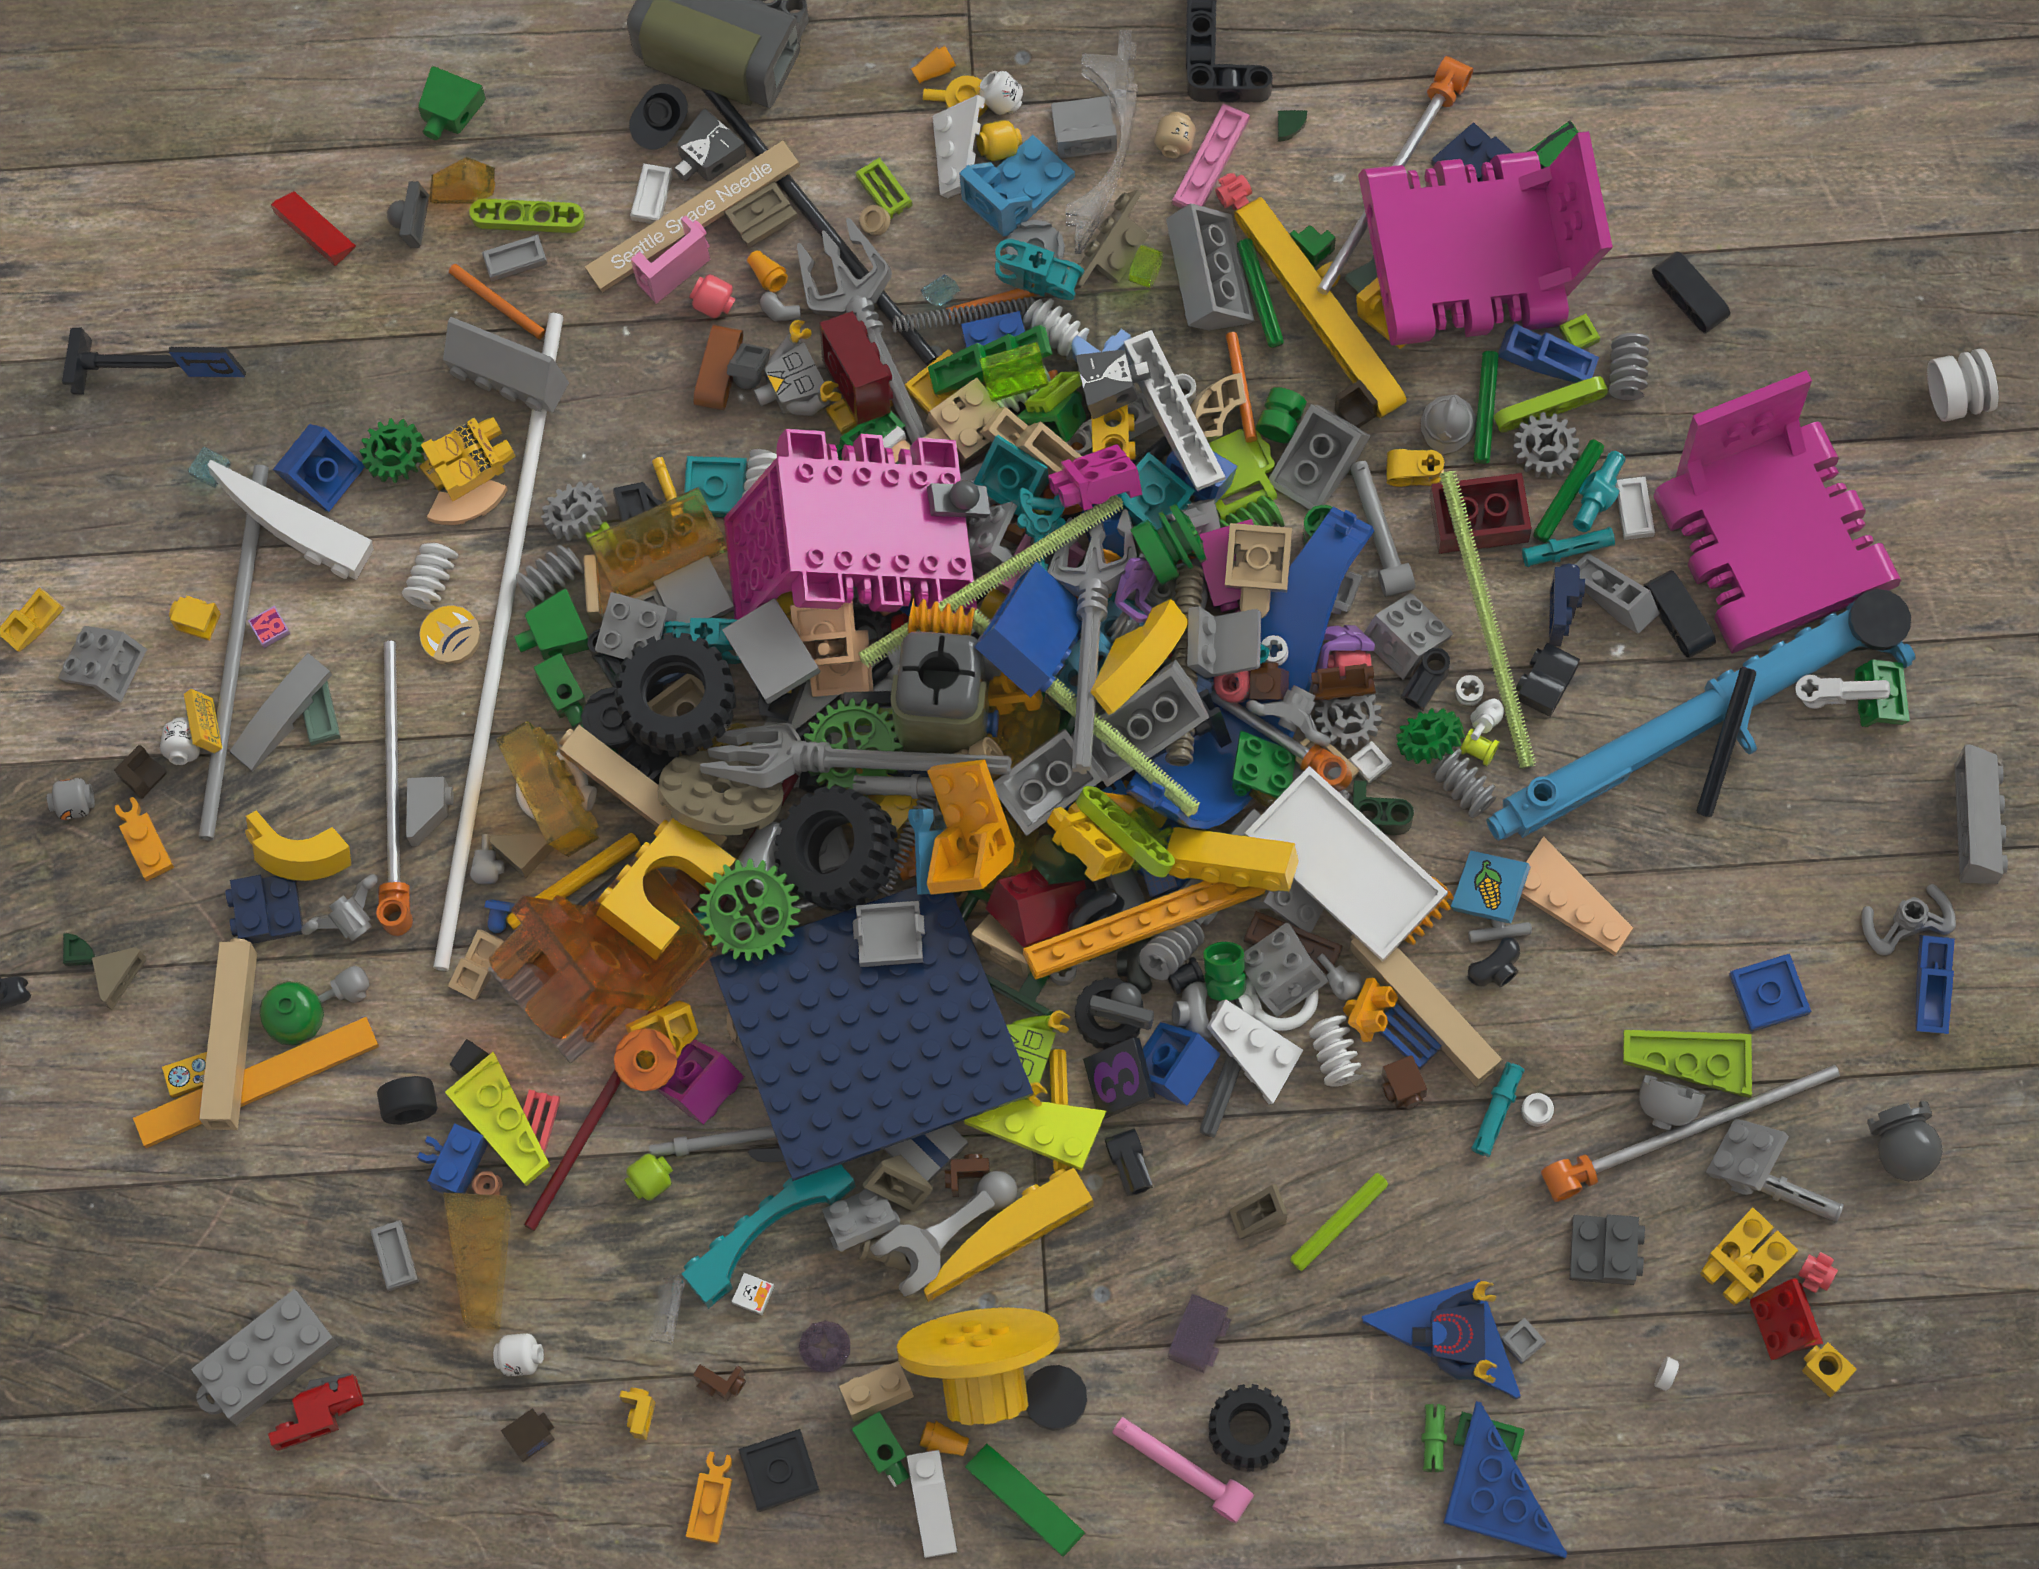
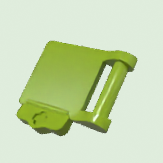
[1209,429,1278,522]

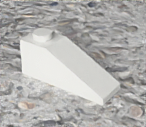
[907,1450,957,1558]

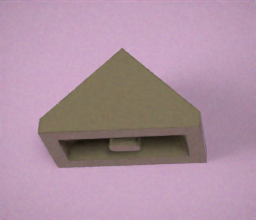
[490,832,556,879]
[92,947,147,1010]
[863,1155,933,1212]
[1229,1184,1287,1239]

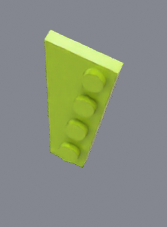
[1623,1030,1752,1098]

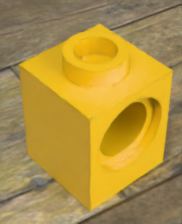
[1802,1342,1857,1398]

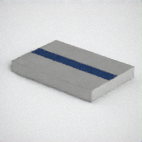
[884,1125,968,1183]

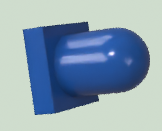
[485,899,515,933]

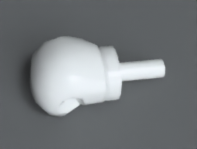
[1470,698,1505,740]

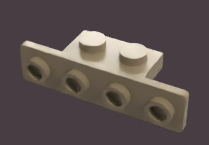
[1075,190,1149,289]

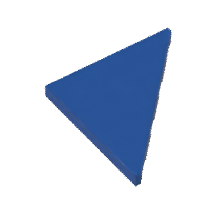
[1362,1279,1521,1399]
[1444,1401,1567,1558]

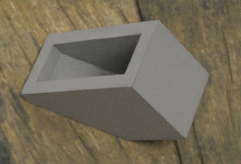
[406,777,454,846]

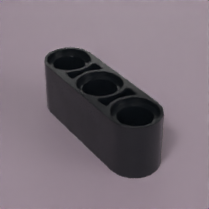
[1652,251,1731,334]
[1643,570,1716,659]

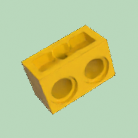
[1091,404,1136,460]

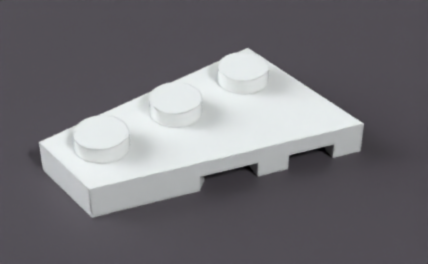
[933,95,985,198]
[1207,1000,1303,1104]

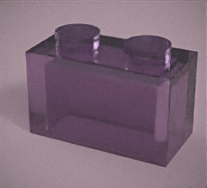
[1168,1294,1232,1373]

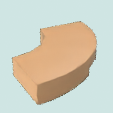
[427,480,508,525]

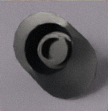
[629,84,688,150]

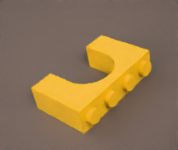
[596,818,736,960]

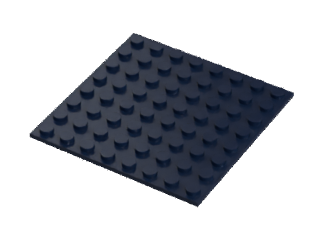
[709,886,1034,1181]

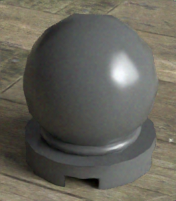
[1867,1101,1943,1182]

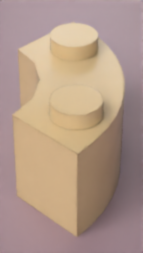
[1190,373,1246,442]

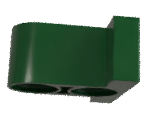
[1352,780,1414,835]

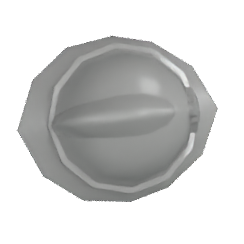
[1421,394,1476,455]

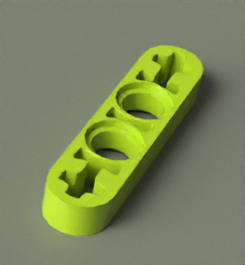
[469,198,585,233]
[1494,376,1609,432]
[1076,786,1175,878]

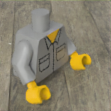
[753,320,842,416]

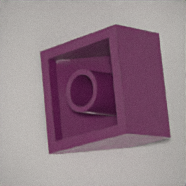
[657,1039,745,1124]

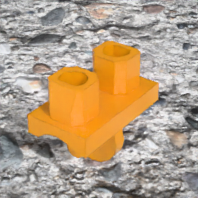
[988,671,1043,715]
[1343,978,1398,1042]

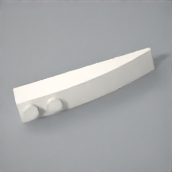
[1124,330,1225,491]
[208,460,374,580]

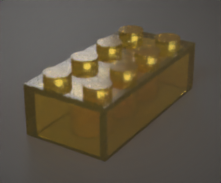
[495,721,600,857]

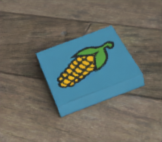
[1451,850,1530,924]

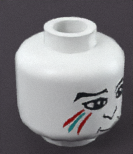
[980,71,1023,115]
[160,717,201,765]
[493,1334,544,1376]

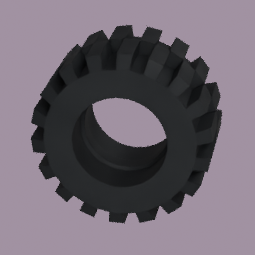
[1208,1384,1291,1472]

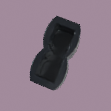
[1515,643,1580,717]

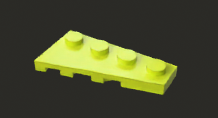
[445,1051,550,1186]
[964,1099,1106,1171]

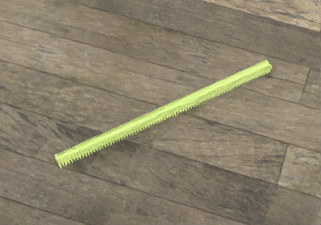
[1439,471,1536,768]
[858,495,1123,668]
[972,609,1200,817]

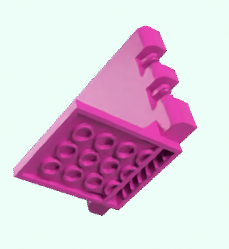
[1358,131,1613,346]
[1653,370,1901,654]
[724,429,977,620]

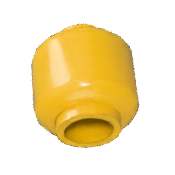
[976,120,1022,161]

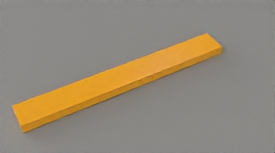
[1023,881,1266,980]
[133,1017,379,1148]

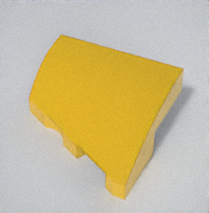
[625,1000,699,1069]

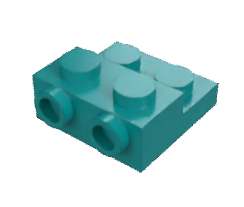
[1117,452,1195,529]

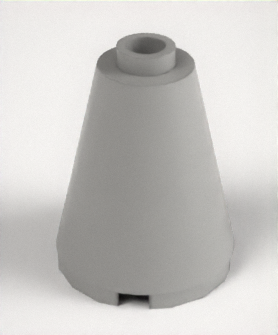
[725,822,782,911]

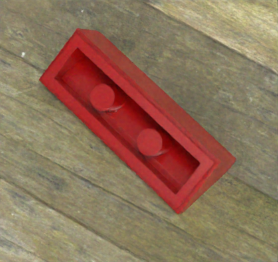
[271,191,356,267]

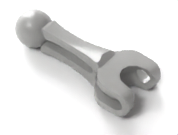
[870,1171,1018,1297]

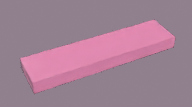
[1172,104,1250,208]

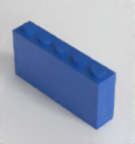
[975,562,1082,697]

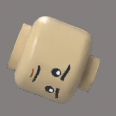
[1154,112,1196,158]

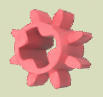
[1215,173,1252,210]
[1798,1252,1838,1293]

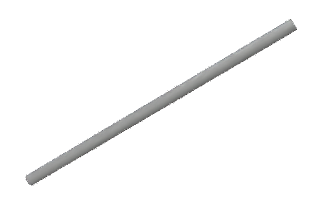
[198,465,269,841]

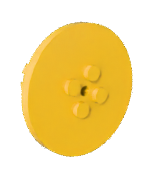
[897,1308,1060,1425]

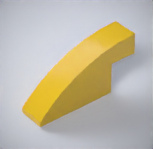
[1090,599,1188,715]

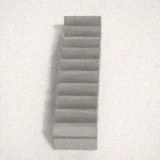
[488,948,594,1064]

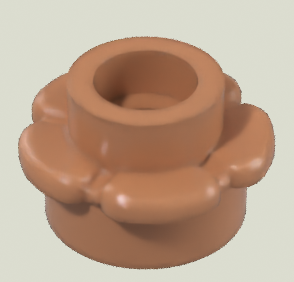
[471,1171,503,1201]

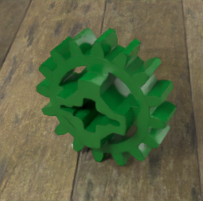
[360,418,425,483]
[1396,708,1465,764]

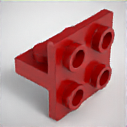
[1750,1278,1823,1360]

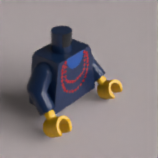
[1412,1281,1497,1383]

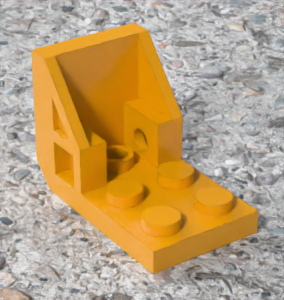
[927,759,1015,895]

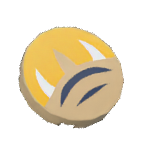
[419,605,481,665]

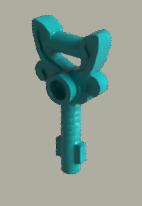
[1017,488,1066,572]

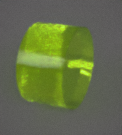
[1129,244,1163,288]

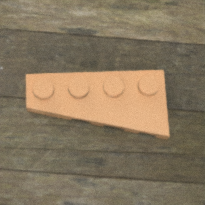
[1520,836,1633,956]

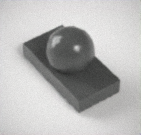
[387,181,430,248]
[727,343,770,390]
[927,480,990,518]
[1090,983,1154,1030]

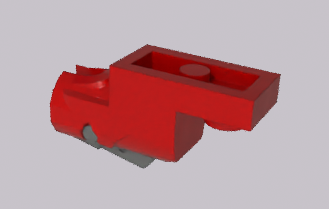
[268,1373,364,1451]

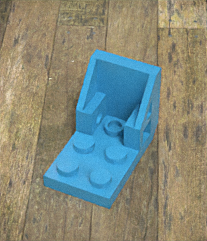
[959,135,1075,237]

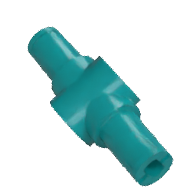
[1572,451,1626,532]

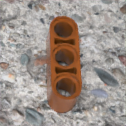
[694,325,744,411]

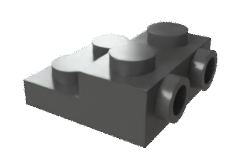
[1569,1214,1645,1285]

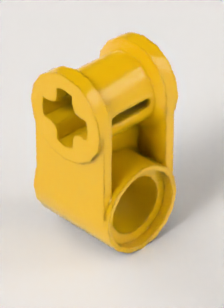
[1386,449,1445,487]

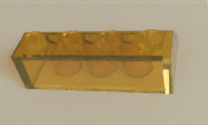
[588,487,727,597]

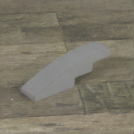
[229,653,332,772]

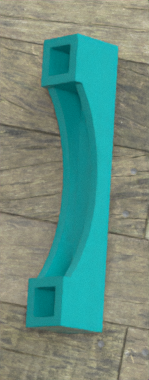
[681,1164,856,1309]

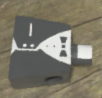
[674,108,747,181]
[1076,350,1151,419]

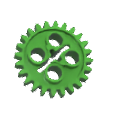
[804,698,903,797]
[698,859,801,961]

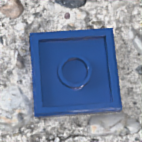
[1729,953,1811,1032]

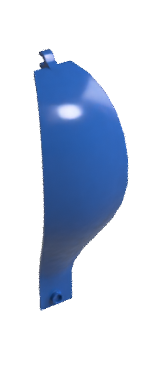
[1126,506,1374,829]

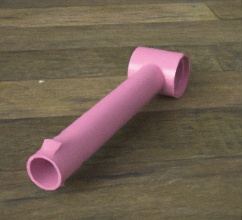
[1112,1417,1254,1523]

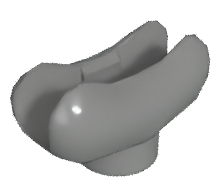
[1172,982,1213,1041]

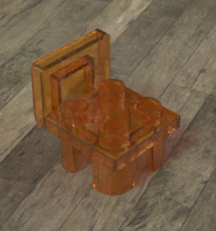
[489,858,717,1043]

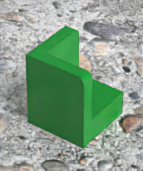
[1289,225,1336,268]

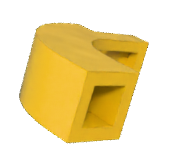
[245,810,351,881]

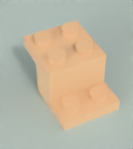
[790,600,874,697]

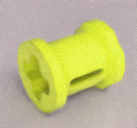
[1460,728,1500,766]

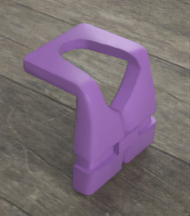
[1115,558,1157,623]
[1315,625,1375,672]

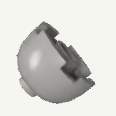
[1639,1075,1706,1130]

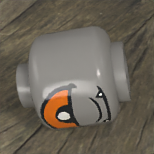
[47,778,95,820]

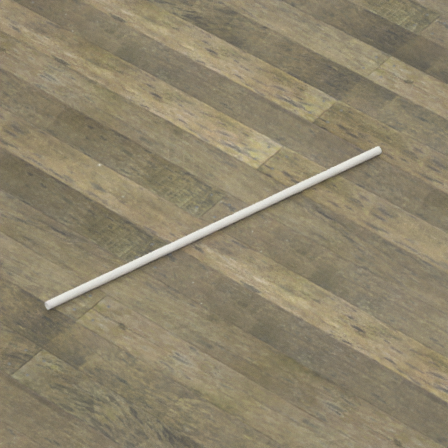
[433,313,563,971]

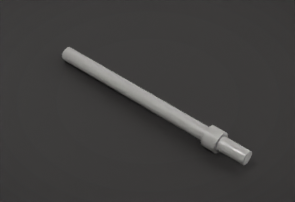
[649,1125,776,1157]

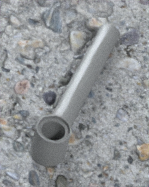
[1350,461,1415,597]

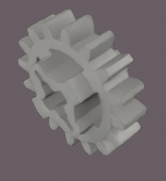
[1513,413,1580,479]
[541,482,608,541]
[1315,694,1382,750]

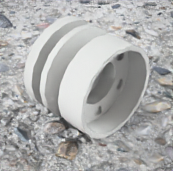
[1927,349,1999,422]

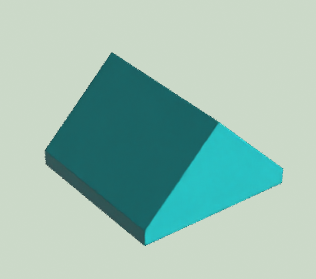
[973,435,1049,516]

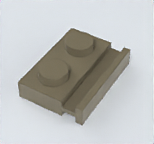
[724,182,798,249]

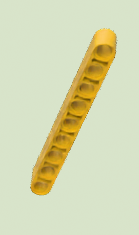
[1234,197,1407,418]

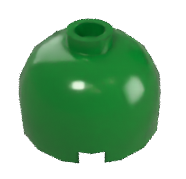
[259,981,324,1046]

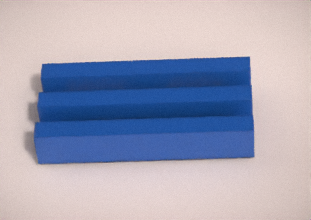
[1379,1003,1441,1070]

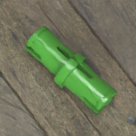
[1421,1404,1447,1472]

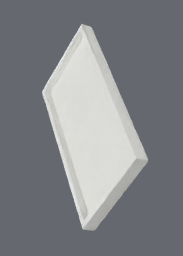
[1245,766,1448,962]

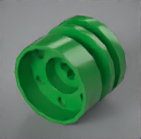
[1130,503,1207,585]

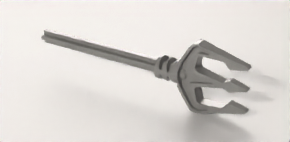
[797,218,927,444]
[1048,509,1140,774]
[700,723,1012,788]

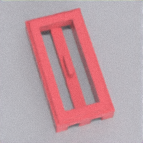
[523,1089,561,1154]

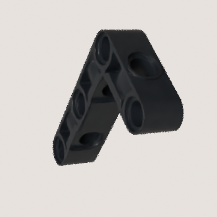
[1186,0,1273,103]

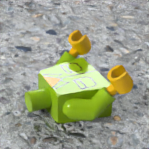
[1006,1010,1071,1107]

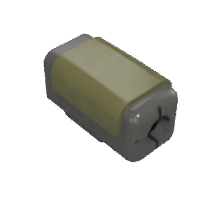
[627,0,809,108]
[891,631,990,754]

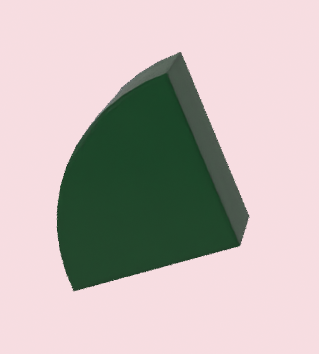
[1278,110,1308,142]
[63,933,96,966]

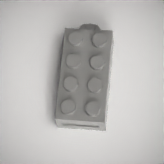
[191,1289,339,1426]

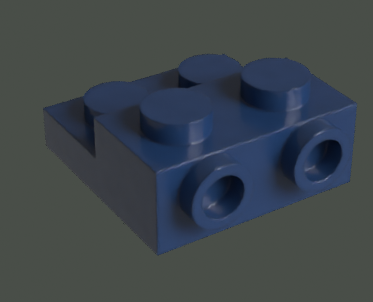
[1431,122,1514,182]
[1549,564,1585,646]
[226,874,303,944]

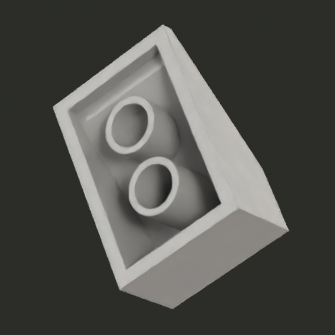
[1269,404,1371,510]
[993,729,1102,836]

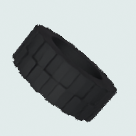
[1075,977,1144,1050]

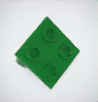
[1232,730,1296,798]

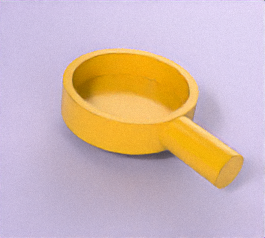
[923,75,988,118]

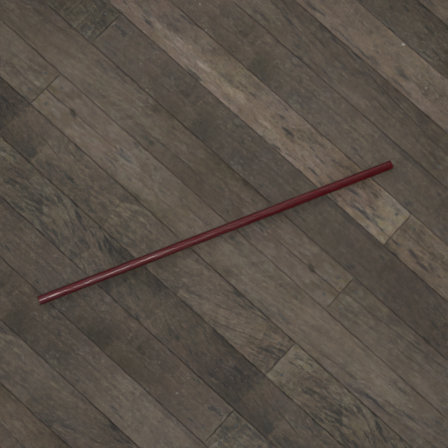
[524,773,799,1231]

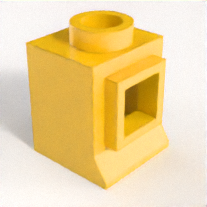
[169,595,221,641]

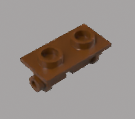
[1311,663,1376,700]

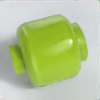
[624,1153,673,1201]

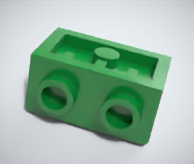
[1854,659,1910,727]

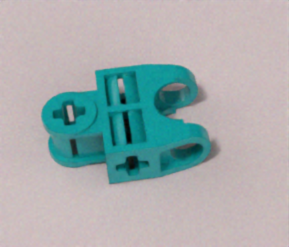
[995,239,1084,300]
[663,618,742,664]

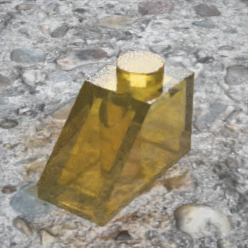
[430,157,495,204]

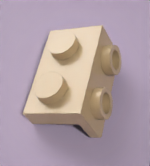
[839,1361,914,1422]

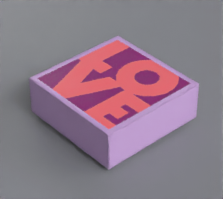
[248,606,290,648]

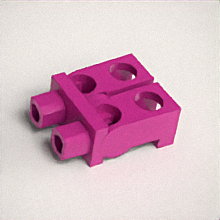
[1048,444,1142,511]

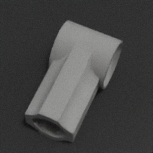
[1161,499,1221,534]

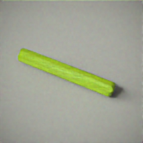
[1290,1173,1388,1271]

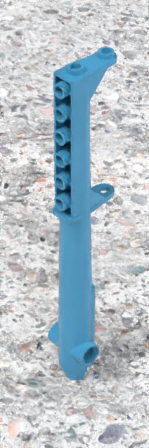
[1486,601,1916,841]

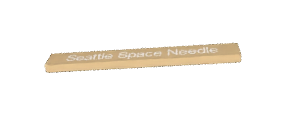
[585,140,800,293]

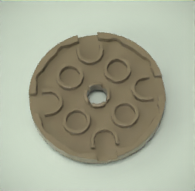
[658,750,783,835]

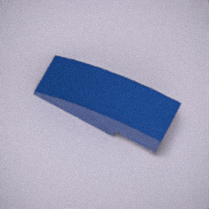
[1498,324,1599,383]
[1916,935,1955,1034]

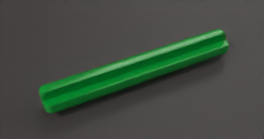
[1237,238,1284,348]
[1474,351,1499,464]
[1533,439,1604,543]

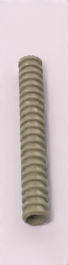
[1165,565,1204,766]

